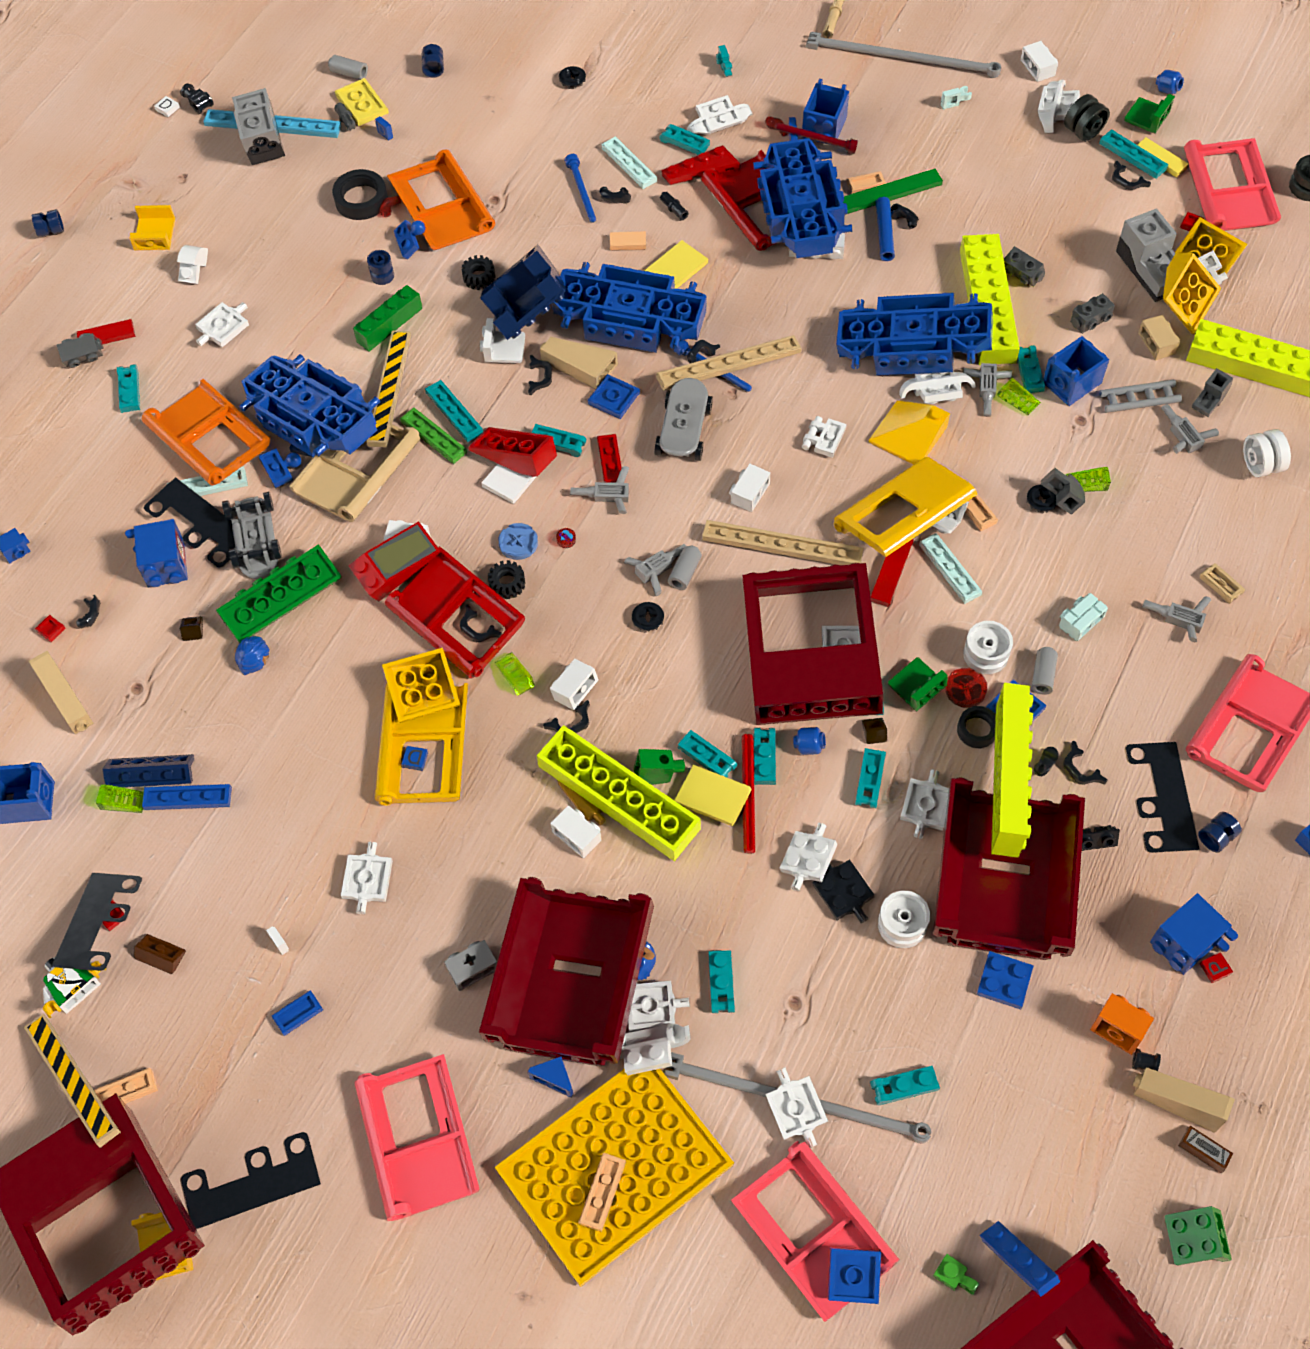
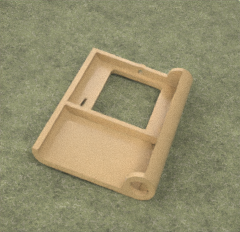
[289,424,420,522]

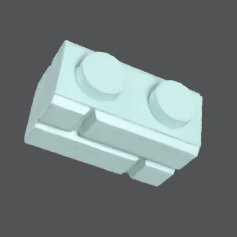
[1059,593,1108,641]

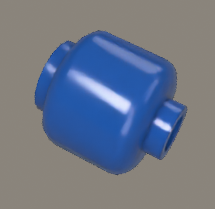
[1156,70,1184,94]
[793,727,826,755]

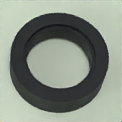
[332,169,388,220]

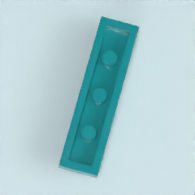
[1099,129,1168,179]
[425,380,483,442]

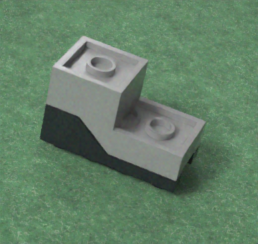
[232,88,285,165]
[1116,208,1177,302]

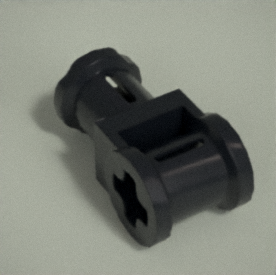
[180,83,214,114]

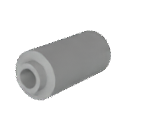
[328,55,368,80]
[668,545,702,590]
[1031,647,1058,695]

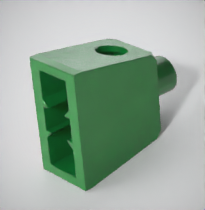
[633,749,685,785]

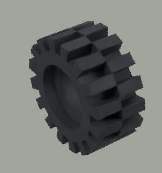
[461,255,496,290]
[488,560,526,599]

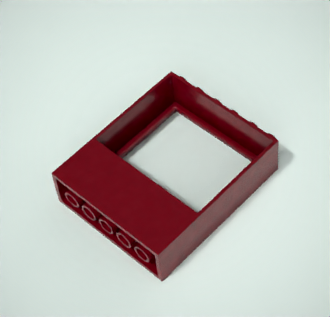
[742,563,883,725]
[0,1093,205,1336]

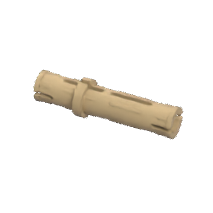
[822,0,845,39]

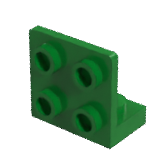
[1124,94,1175,134]
[888,657,948,712]
[1165,1206,1232,1266]

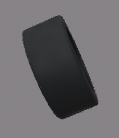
[957,706,996,749]

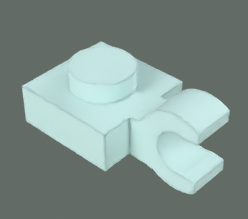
[941,86,972,110]

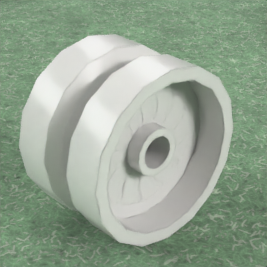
[1243,429,1291,477]
[963,621,1013,674]
[878,891,930,948]

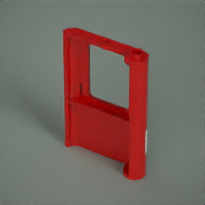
[701,150,776,251]
[385,546,525,678]

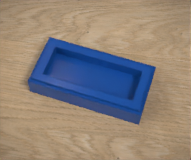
[272,990,323,1036]

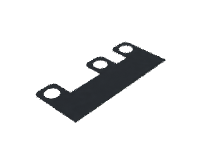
[144,477,236,568]
[1126,742,1200,853]
[51,873,142,971]
[181,1132,321,1229]

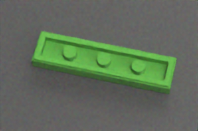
[400,407,467,464]

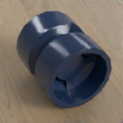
[421,44,444,78]
[31,209,64,237]
[367,250,394,285]
[1198,811,1242,853]

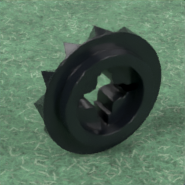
[559,66,586,88]
[1027,485,1057,513]
[632,602,664,632]

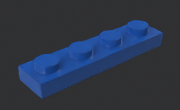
[142,784,232,810]
[980,1221,1060,1297]

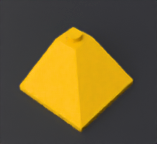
[1175,217,1247,275]
[1163,253,1221,334]
[868,401,950,465]
[382,648,460,723]

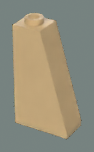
[540,337,618,389]
[29,651,94,734]
[1133,1067,1235,1133]

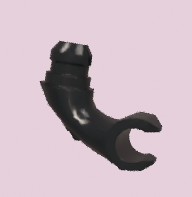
[599,186,631,204]
[891,203,919,229]
[76,595,101,629]
[1034,747,1059,777]

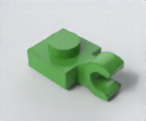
[933,1254,980,1295]

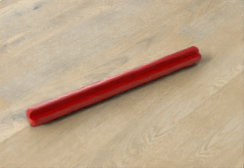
[742,734,755,854]

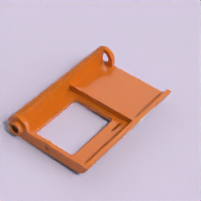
[387,149,495,250]
[141,379,270,485]

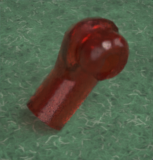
[765,116,788,137]
[380,195,401,217]

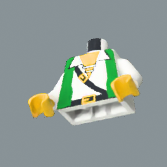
[43,957,107,1018]

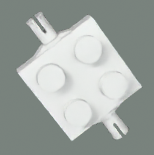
[195,302,249,347]
[900,770,949,839]
[780,823,837,892]
[341,841,393,915]
[628,981,690,1032]
[765,1067,828,1147]

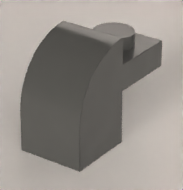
[1192,368,1233,417]
[1041,468,1085,515]

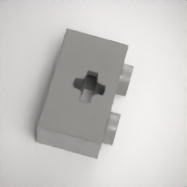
[444,940,497,991]

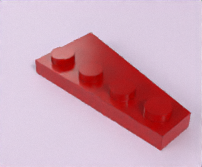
[661,145,740,185]

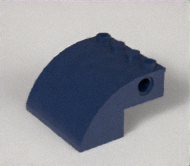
[480,245,566,340]

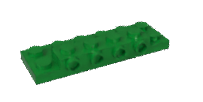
[216,544,342,643]

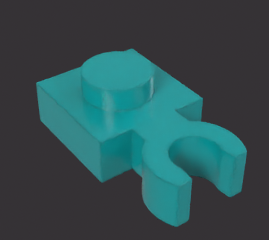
[716,45,733,76]

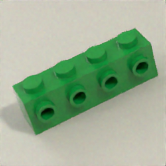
[353,285,423,352]

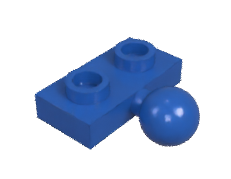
[394,220,425,259]
[259,448,301,488]

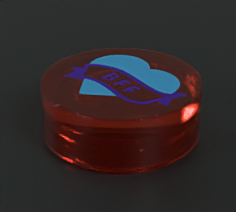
[556,528,576,548]

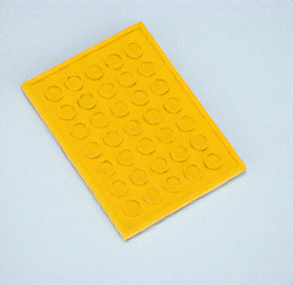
[495,1069,734,1287]

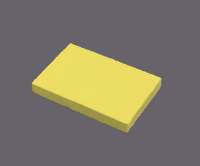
[335,78,389,127]
[644,240,708,289]
[674,765,752,827]

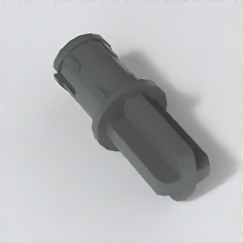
[334,103,356,130]

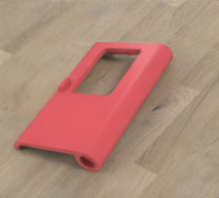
[1184,138,1281,231]
[354,1054,480,1221]

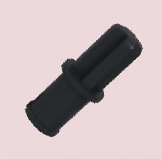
[660,192,689,220]

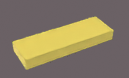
[1137,137,1188,178]

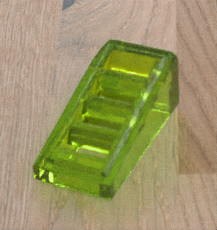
[997,377,1041,415]
[1066,467,1111,492]
[495,652,535,696]
[96,784,144,813]

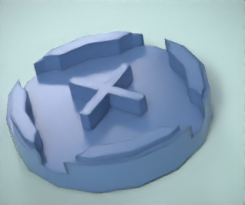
[498,523,538,560]

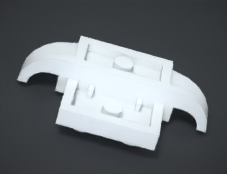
[1038,79,1080,133]
[687,95,753,135]
[899,371,976,404]
[619,1023,691,1075]

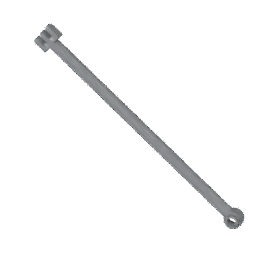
[806,32,1001,78]
[663,1052,932,1144]

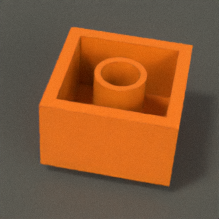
[1090,993,1154,1055]

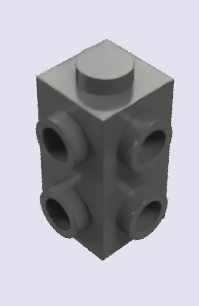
[1004,246,1045,287]
[1070,293,1115,334]
[57,333,104,368]

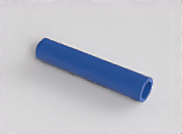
[876,197,895,261]

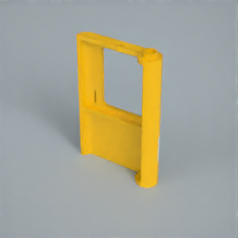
[375,683,468,806]

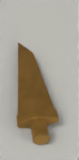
[557,780,606,825]

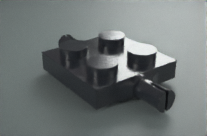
[812,859,874,923]

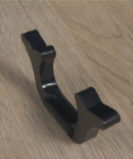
[1112,161,1151,190]
[687,340,720,363]
[528,355,552,395]
[460,604,502,642]
[543,700,590,733]
[1063,741,1108,785]

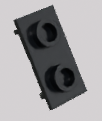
[1082,825,1120,851]

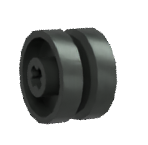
[1064,94,1110,142]
[1289,155,1310,201]

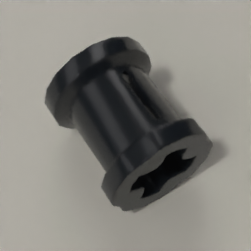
[1132,1048,1161,1071]

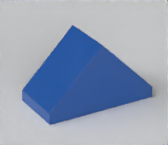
[528,1057,573,1097]

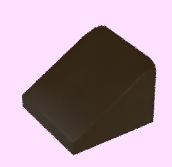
[179,616,203,641]
[862,718,887,744]

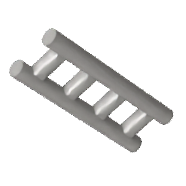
[1099,379,1182,413]

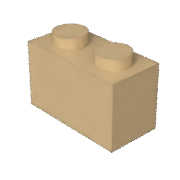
[1138,315,1180,361]

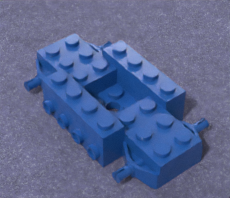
[753,138,852,258]
[552,262,707,353]
[836,293,993,375]
[239,354,380,457]

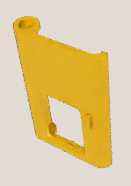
[833,457,977,557]

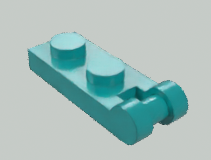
[659,124,710,155]
[1017,345,1045,394]
[117,364,140,413]
[532,424,587,457]
[754,728,776,785]
[678,730,738,778]
[855,748,886,809]
[709,950,735,1013]
[870,1065,940,1105]

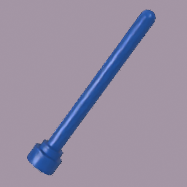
[565,153,596,222]
[674,340,752,392]

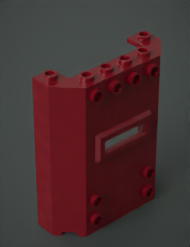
[933,777,1085,960]
[479,877,654,1067]
[961,1240,1183,1349]

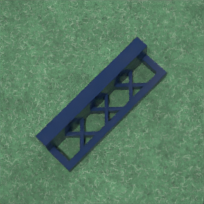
[103,754,194,788]

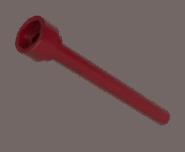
[775,123,858,154]

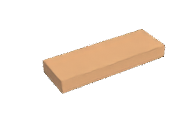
[94,1068,158,1104]
[578,1153,626,1232]

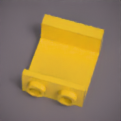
[129,205,175,251]
[131,1212,194,1280]

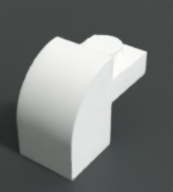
[177,245,208,284]

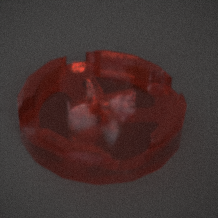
[945,668,988,708]

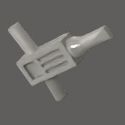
[963,363,1012,416]
[1161,404,1219,454]
[570,466,629,514]
[624,544,686,596]
[1142,596,1211,642]

